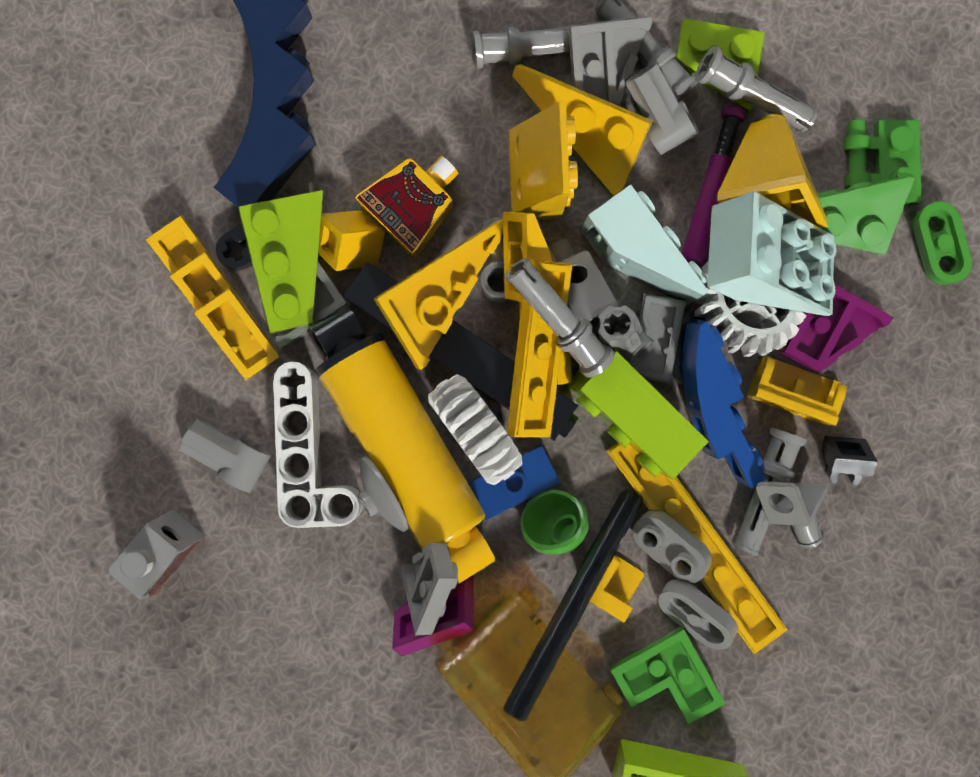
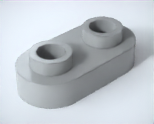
[633,510,712,583]
[658,580,738,650]

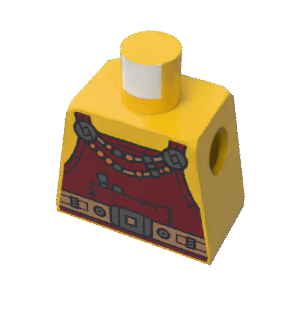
[355,156,459,259]

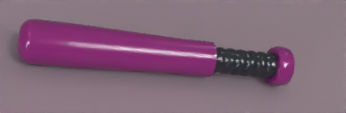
[681,105,747,267]

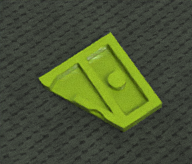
[675,18,765,113]

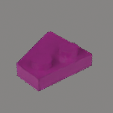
[780,284,894,372]

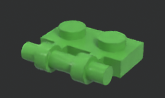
[844,119,922,205]

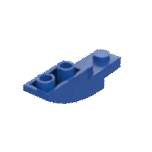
[682,319,765,488]

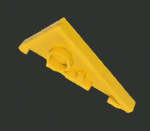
[512,64,653,196]
[373,219,503,370]

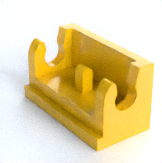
[746,355,847,426]

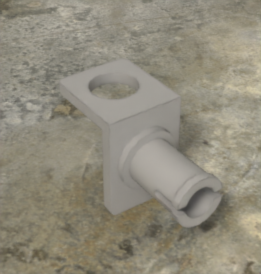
[756,482,828,548]

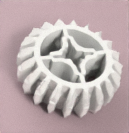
[694,261,806,357]
[428,374,522,485]

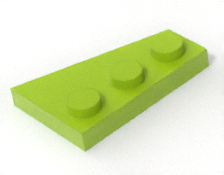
[238,190,323,334]

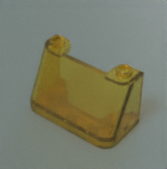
[435,583,625,777]

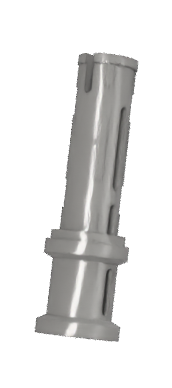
[594,0,698,101]
[472,26,570,69]
[695,46,818,132]
[505,258,615,378]
[733,427,807,556]

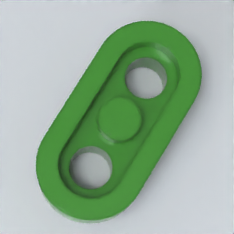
[912,201,972,285]

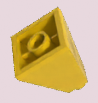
[717,114,828,228]

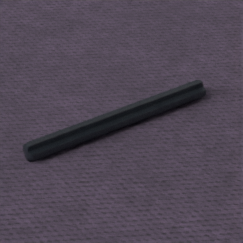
[503,489,643,721]

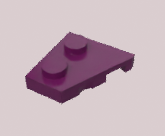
[392,575,474,656]

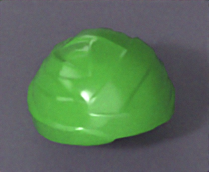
[520,490,589,555]

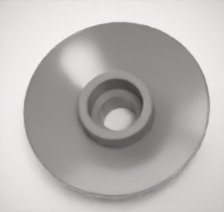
[357,456,409,532]

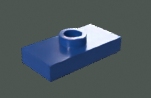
[468,445,561,520]

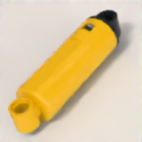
[309,305,495,584]

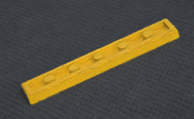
[605,442,788,654]

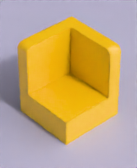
[318,210,386,271]
[590,555,644,623]

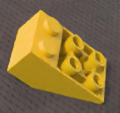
[508,101,578,220]

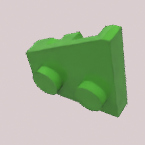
[817,172,915,255]

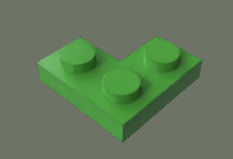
[609,626,725,724]

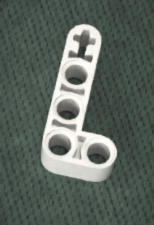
[273,361,363,528]

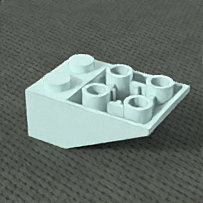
[580,184,709,305]
[707,191,836,316]

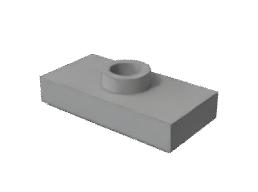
[634,294,686,383]

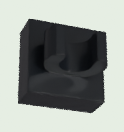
[822,436,878,486]

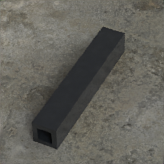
[344,262,579,441]

